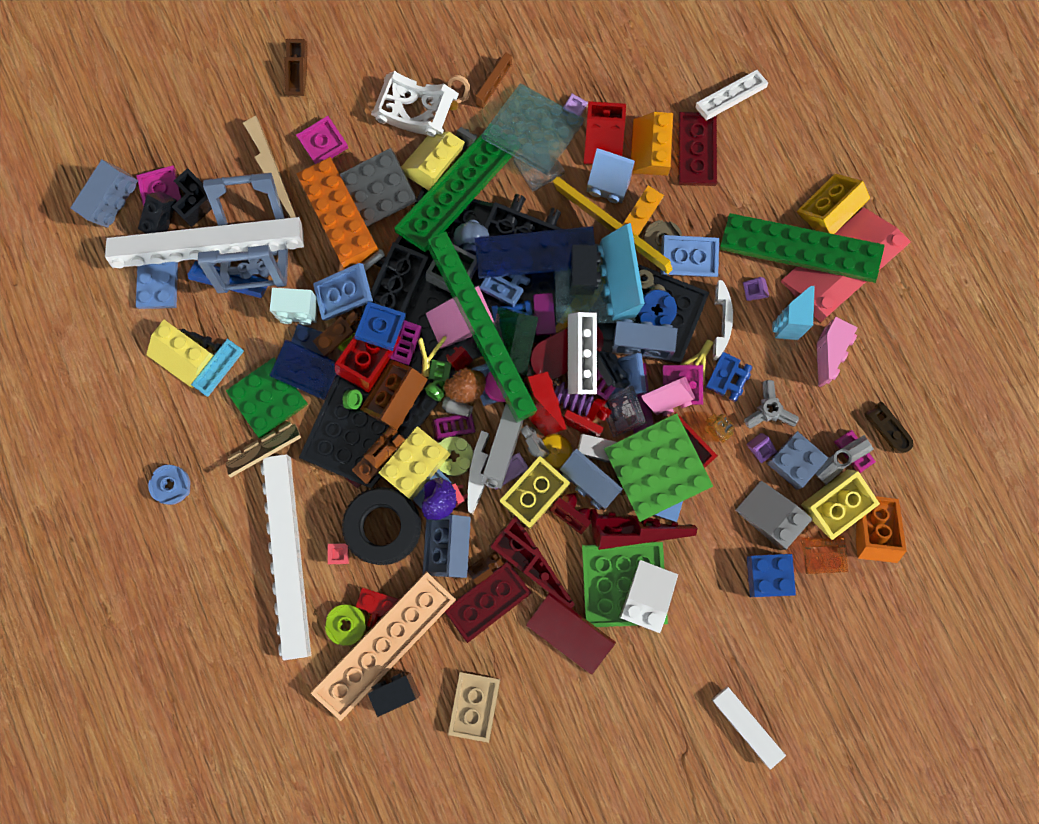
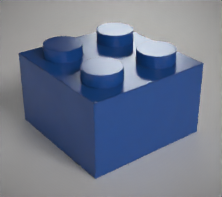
[747,554,796,597]

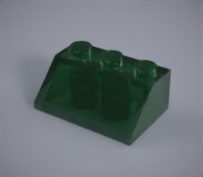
[486,307,538,376]

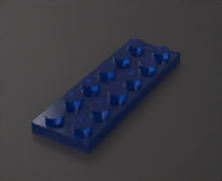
[475,226,598,279]

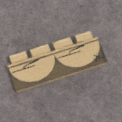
[226,422,301,478]

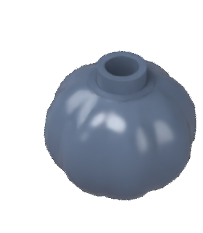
[454,220,489,256]

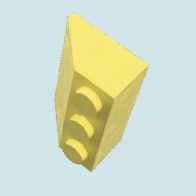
[401,132,465,191]
[146,320,214,388]
[801,469,880,540]

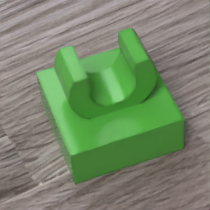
[429,360,452,383]

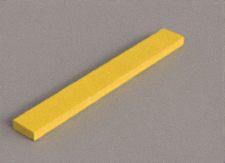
[552,177,673,274]

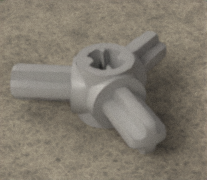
[744,380,799,429]

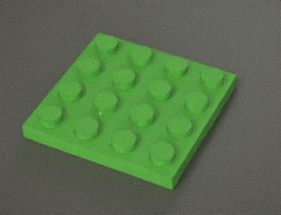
[604,413,713,521]
[582,542,668,627]

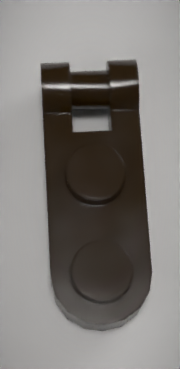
[864,402,913,454]

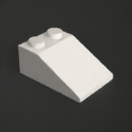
[619,560,678,633]

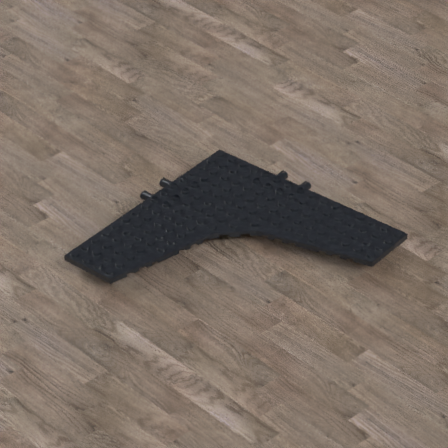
[299,187,710,488]

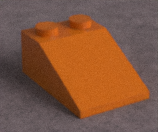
[856,496,907,563]

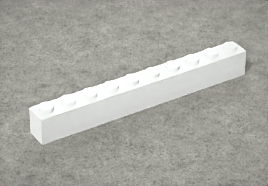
[105,217,304,268]
[261,454,311,660]

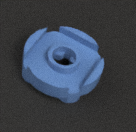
[148,465,190,505]

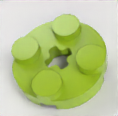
[325,605,367,646]

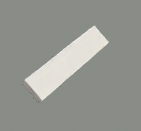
[711,686,786,770]

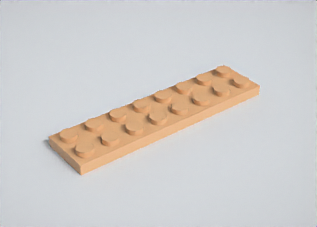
[311,571,456,721]

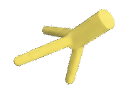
[418,336,447,377]
[680,340,714,385]

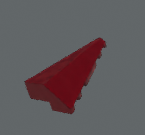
[591,509,698,550]
[489,516,575,609]

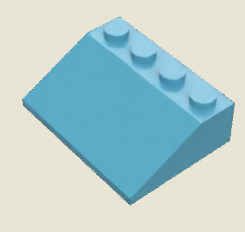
[597,223,645,321]

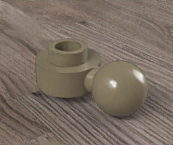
[639,270,666,291]

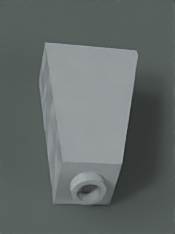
[482,404,523,489]

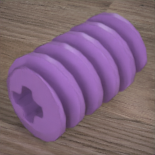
[554,382,594,417]

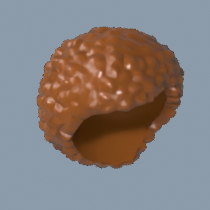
[443,368,486,404]

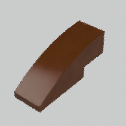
[284,39,307,96]

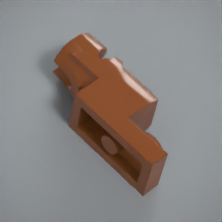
[352,426,406,484]

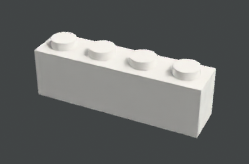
[568,312,597,394]

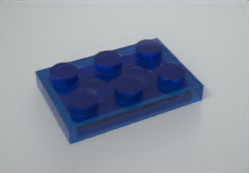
[270,339,336,400]

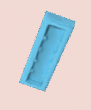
[191,338,244,397]

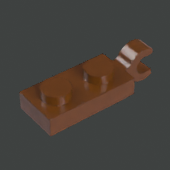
[313,311,362,357]

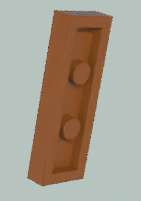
[475,52,512,109]

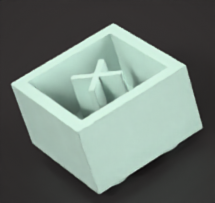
[270,288,319,325]

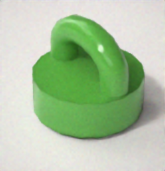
[425,379,445,401]
[343,389,363,409]

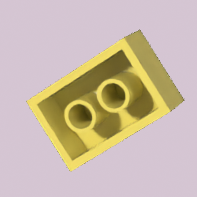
[379,426,451,501]
[500,456,570,529]

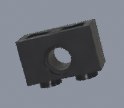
[138,191,177,234]

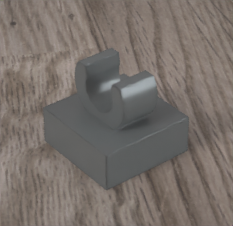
[456,127,477,152]

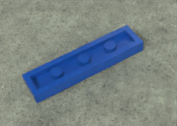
[187,261,268,298]

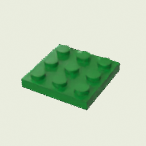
[226,357,308,438]

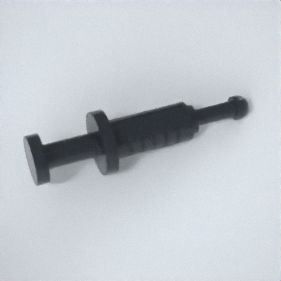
[181,329,222,352]

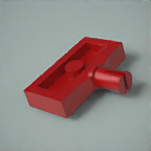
[356,587,399,627]

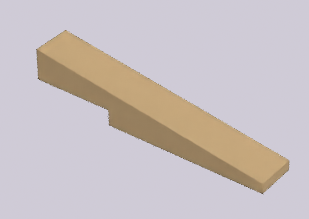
[243,116,297,218]

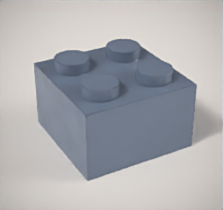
[767,431,828,490]

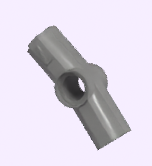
[815,435,874,485]

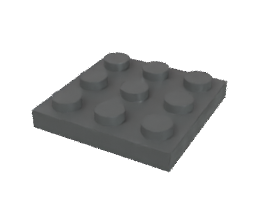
[340,148,418,227]

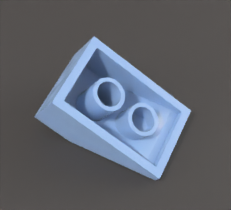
[587,148,635,203]

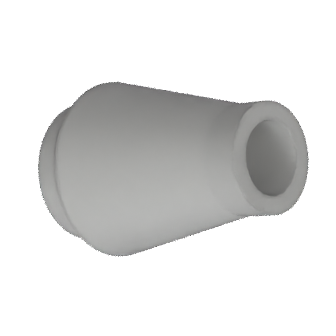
[442,396,473,417]

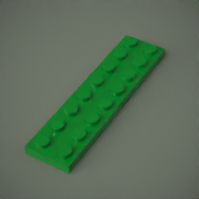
[394,125,520,252]
[720,213,885,283]

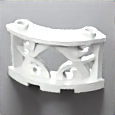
[371,71,459,137]

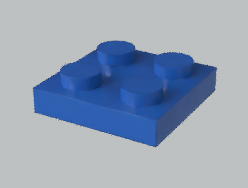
[355,301,406,351]

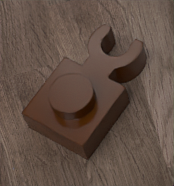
[467,551,504,585]

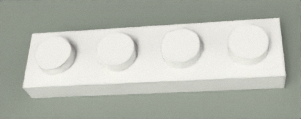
[695,70,768,121]

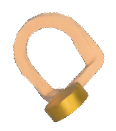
[448,75,470,110]

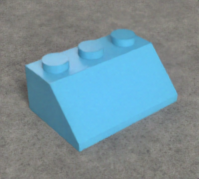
[772,286,815,340]

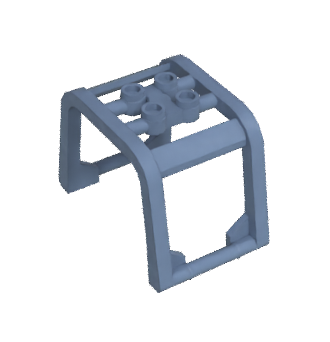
[198,173,288,294]

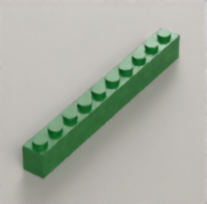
[427,232,537,423]

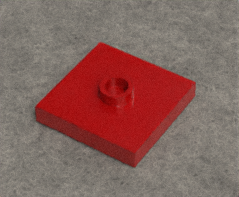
[564,410,604,438]

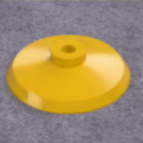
[542,434,572,469]

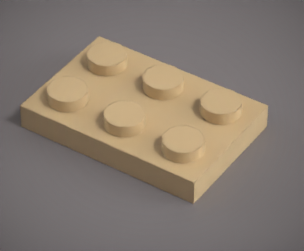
[448,672,500,743]

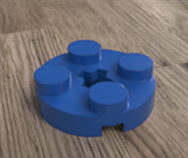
[638,289,677,326]

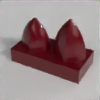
[550,493,591,535]

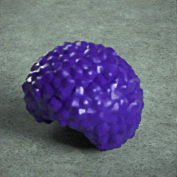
[422,478,457,520]

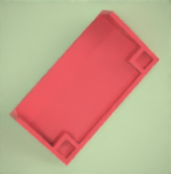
[781,207,911,323]

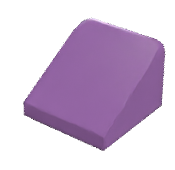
[743,277,769,301]
[747,433,777,463]

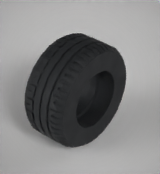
[342,487,422,565]

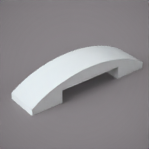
[713,280,733,361]

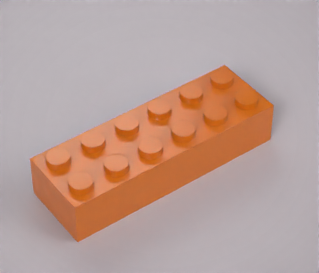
[296,157,378,269]

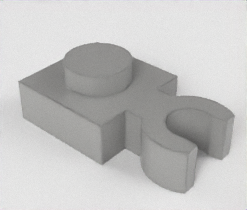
[521,425,550,458]

